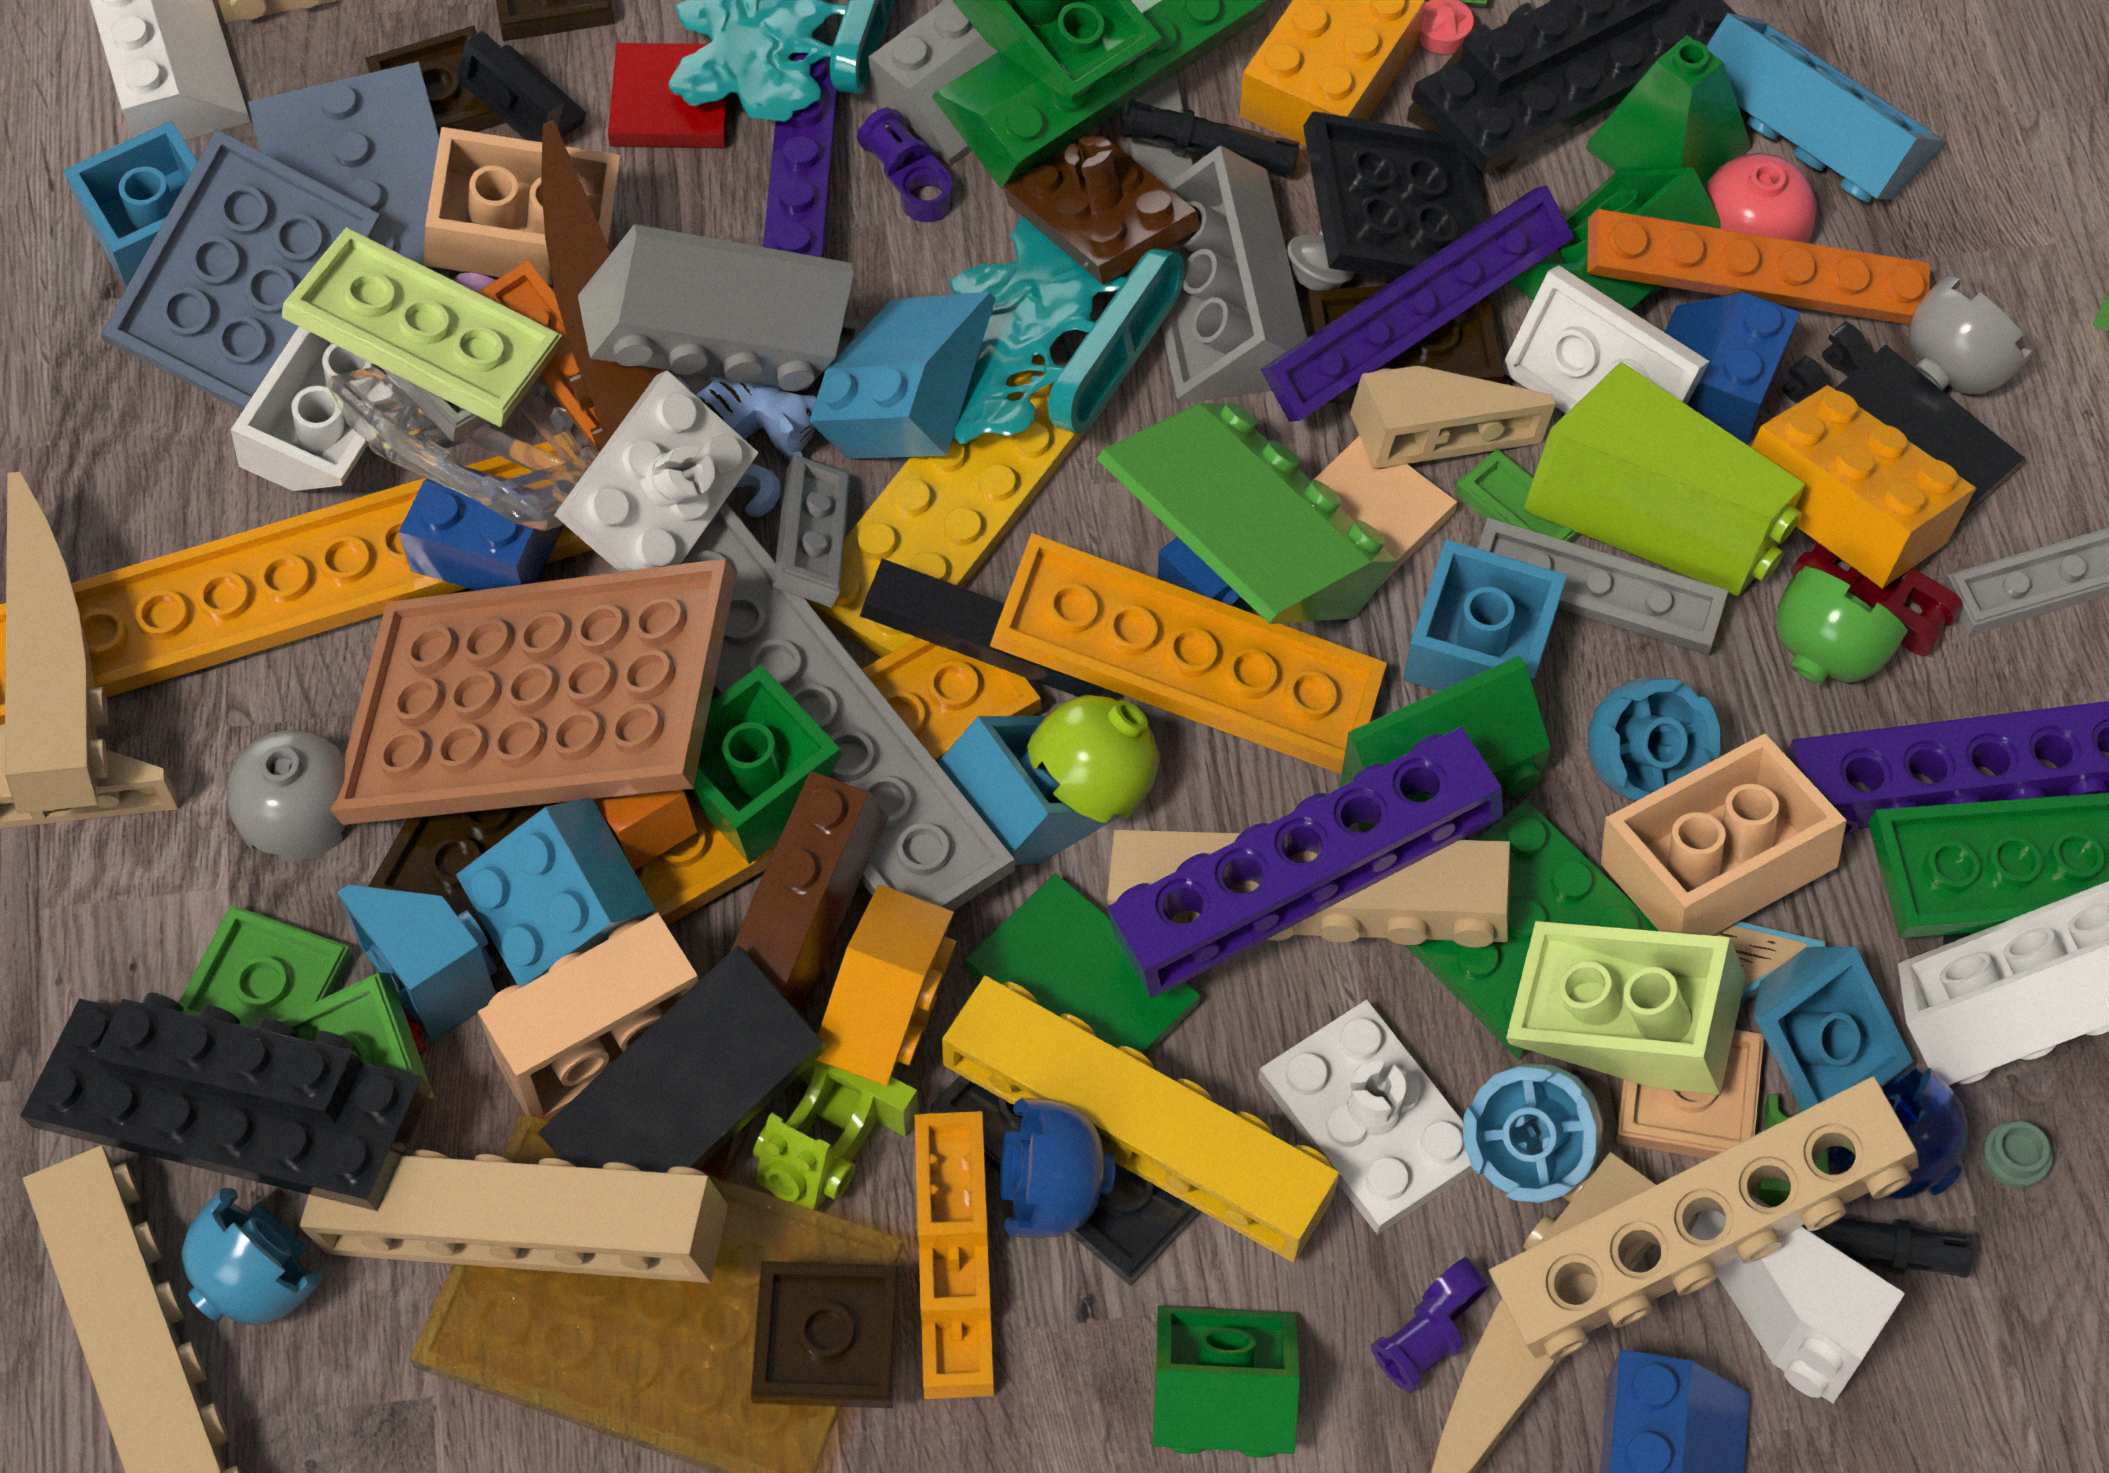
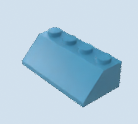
[1706,13,1946,203]

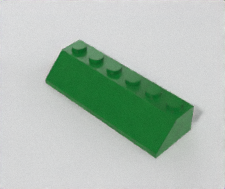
[932,0,1275,190]

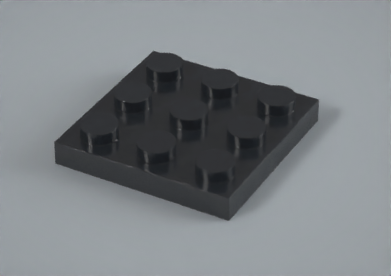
[1303,111,1486,279]

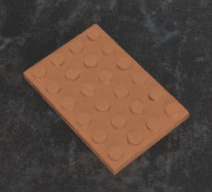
[330,558,736,825]

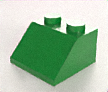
[683,664,842,864]
[1153,1306,1300,1458]

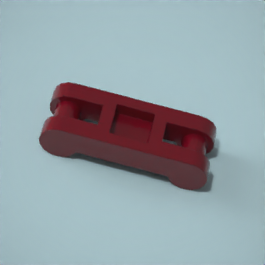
[1791,540,1963,656]

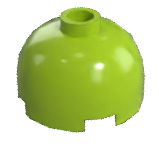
[1027,695,1160,823]

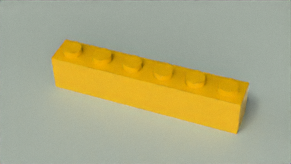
[942,975,1340,1263]

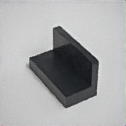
[457,30,586,143]

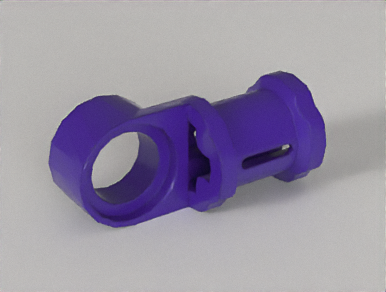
[857,107,953,222]
[1371,1257,1491,1393]

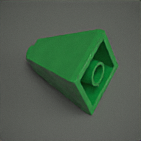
[1586,35,1750,188]

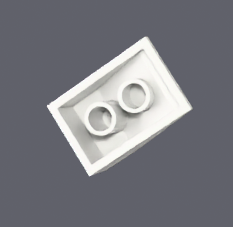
[1690,1195,1905,1404]

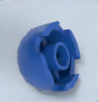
[1000,1097,1115,1239]

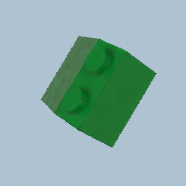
[953,0,1163,102]

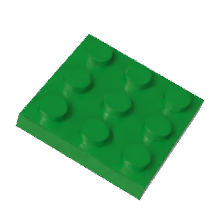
[1405,799,1658,1061]

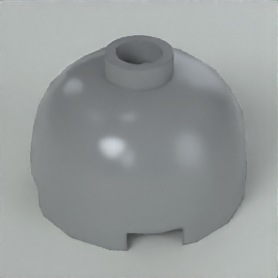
[1909,276,2033,394]
[226,729,347,862]

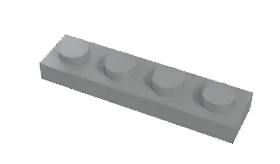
[1478,518,1729,654]

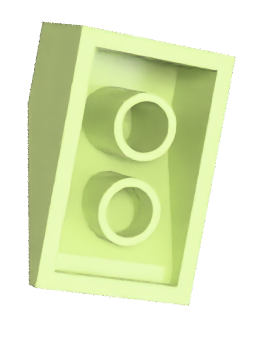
[1506,921,1746,1095]

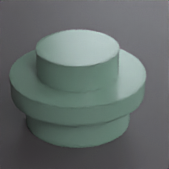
[1982,1121,2053,1188]

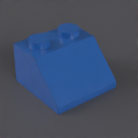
[1664,292,1800,444]
[399,465,568,590]
[1599,1349,1750,1473]

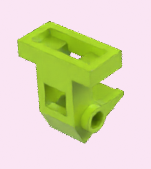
[753,1060,919,1214]

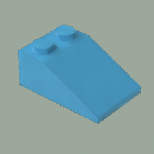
[809,292,996,459]

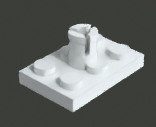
[1502,265,1710,414]
[554,370,759,572]
[1258,999,1475,1235]

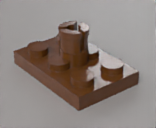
[1004,132,1200,285]

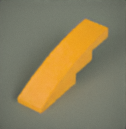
[915,1111,994,1399]

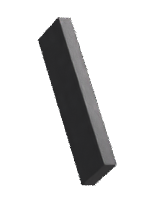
[860,558,1104,697]

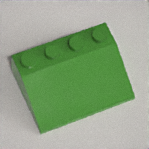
[1097,402,1398,624]

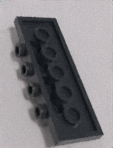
[1411,0,1737,174]
[20,992,432,1211]

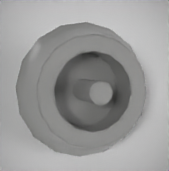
[1287,230,1356,291]

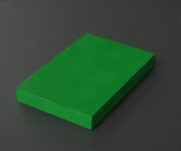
[965,873,1200,1057]

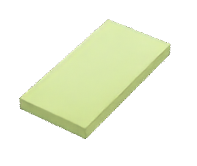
[282,227,562,427]

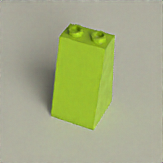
[1523,362,1806,596]

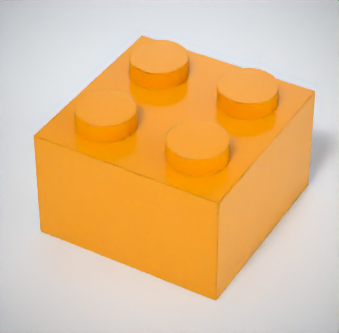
[815,884,957,1086]

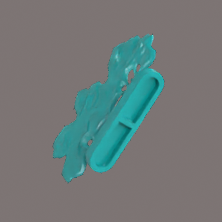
[669,0,897,121]
[948,216,1185,444]

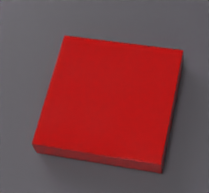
[608,43,729,148]

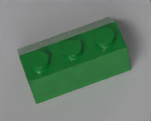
[1508,167,1721,310]
[1339,655,1551,832]

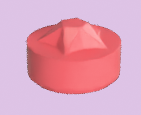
[1419,0,1474,54]

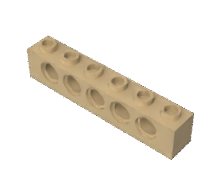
[1488,1076,1919,1360]

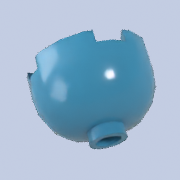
[1587,677,1721,802]
[1463,1063,1604,1203]
[182,1188,323,1325]

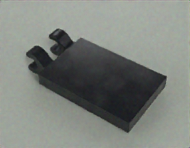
[1782,321,2024,525]

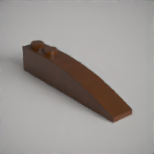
[541,120,662,453]
[698,771,889,1181]

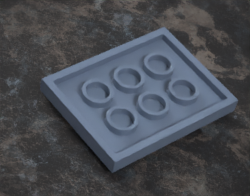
[248,62,452,274]
[101,129,380,412]

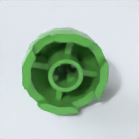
[1776,566,1908,685]

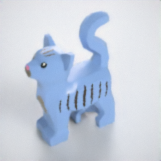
[677,376,816,518]

